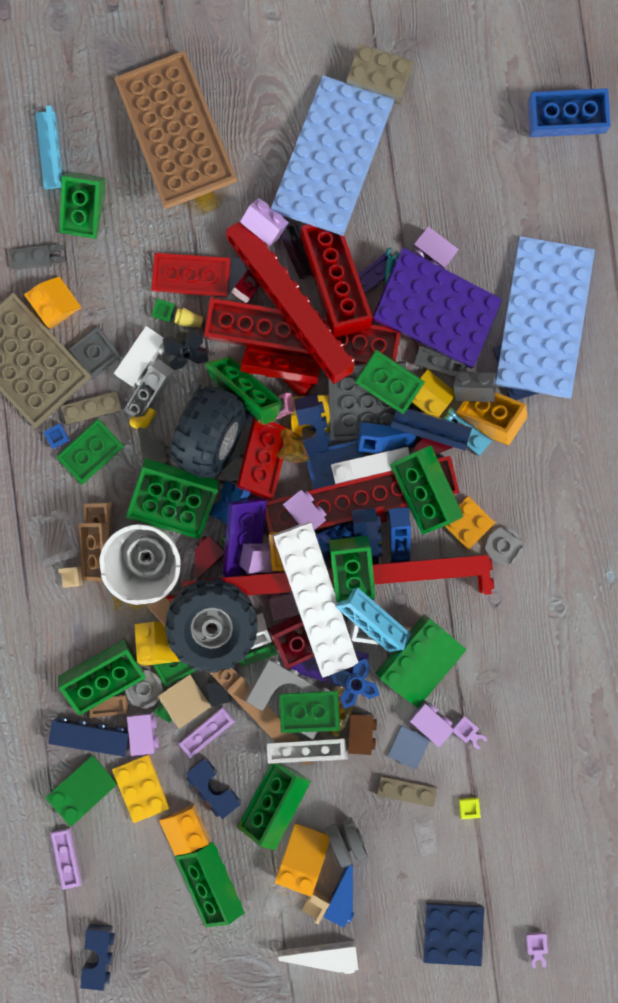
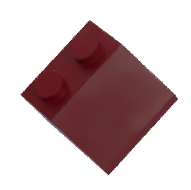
[268,614,314,669]

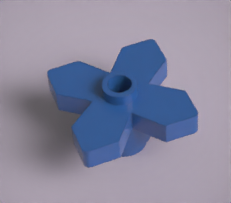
[209,481,250,524]
[331,659,380,708]

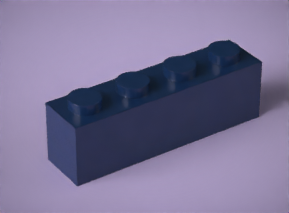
[48,716,129,757]

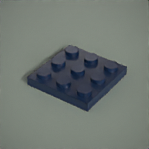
[423,903,485,966]

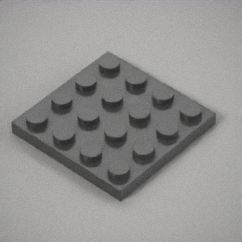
[328,361,406,440]

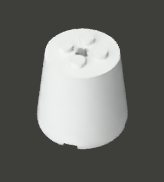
[99,524,181,605]

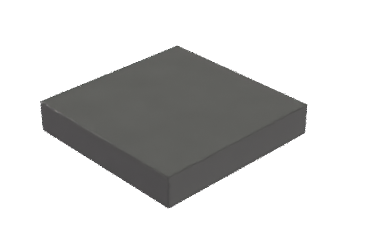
[68,326,122,380]

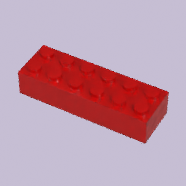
[300,224,373,337]

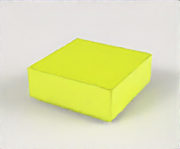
[459,797,481,819]

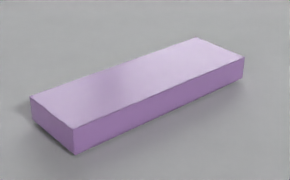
[178,706,235,759]
[50,827,82,890]

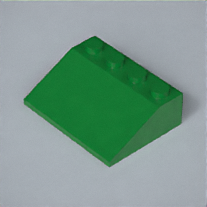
[126,458,218,539]
[375,614,467,708]

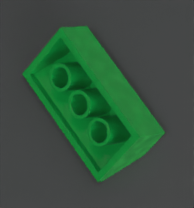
[205,356,284,425]
[390,446,464,535]
[58,639,146,716]
[237,763,311,850]
[175,842,245,928]

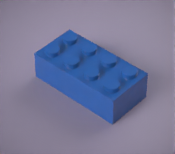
[528,88,611,138]

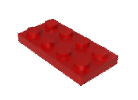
[151,253,231,297]
[240,346,320,384]
[236,417,290,500]

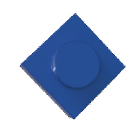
[43,423,70,449]

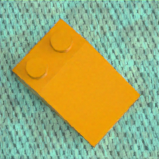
[456,392,527,446]
[275,823,330,897]

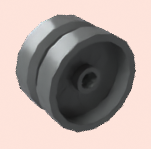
[326,817,368,868]

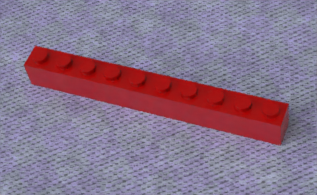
[226,222,355,384]

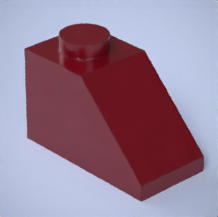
[195,536,224,579]

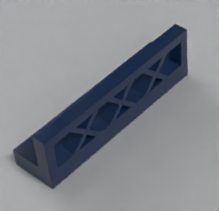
[390,408,472,451]

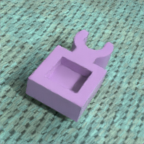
[453,715,487,749]
[526,932,548,968]

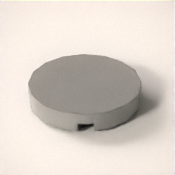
[485,527,523,565]
[125,669,164,708]

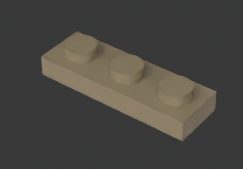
[61,391,122,425]
[377,775,437,807]

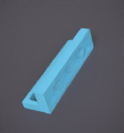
[36,105,63,189]
[336,588,411,652]

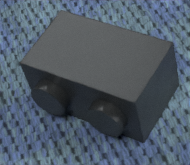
[454,372,496,402]

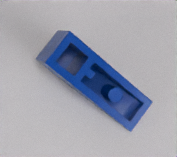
[389,507,411,562]
[323,863,354,928]

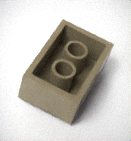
[347,43,414,105]

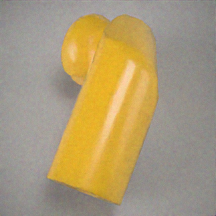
[129,408,157,429]

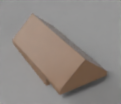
[78,502,113,582]

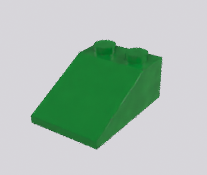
[59,172,106,239]
[329,536,375,602]
[45,755,118,827]

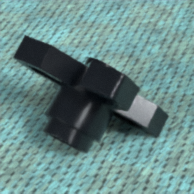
[162,330,208,370]

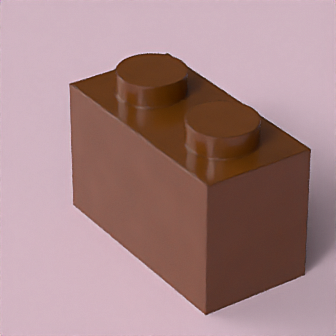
[348,712,377,755]

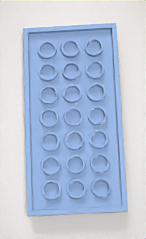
[271,75,394,236]
[496,236,595,399]

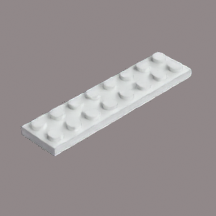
[273,521,358,678]

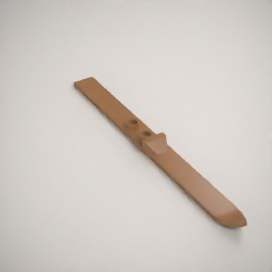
[146,597,312,765]

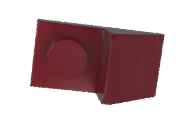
[231,269,260,304]

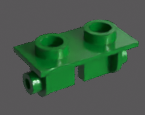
[239,638,277,667]

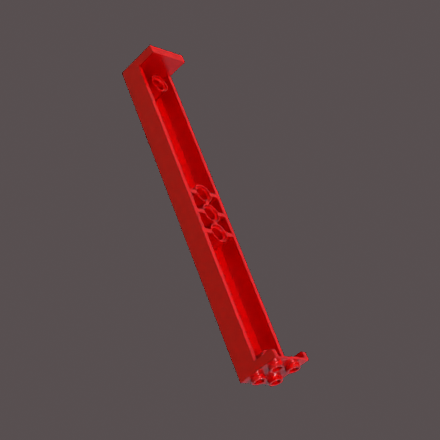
[183,555,494,595]

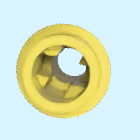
[174,308,203,328]

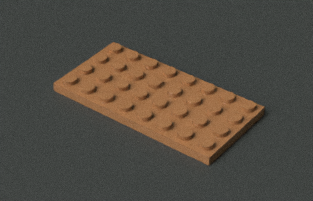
[114,50,238,210]

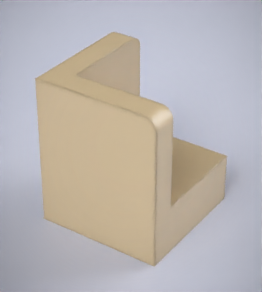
[58,566,83,588]
[302,890,330,924]

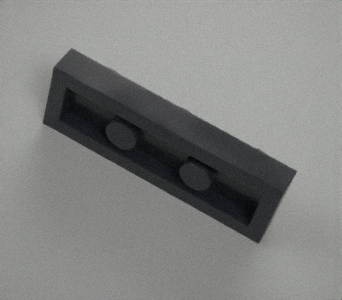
[280,222,313,279]

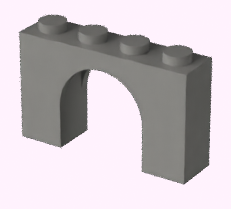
[243,658,330,739]

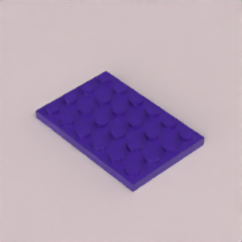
[372,248,502,369]

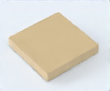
[157,675,211,729]

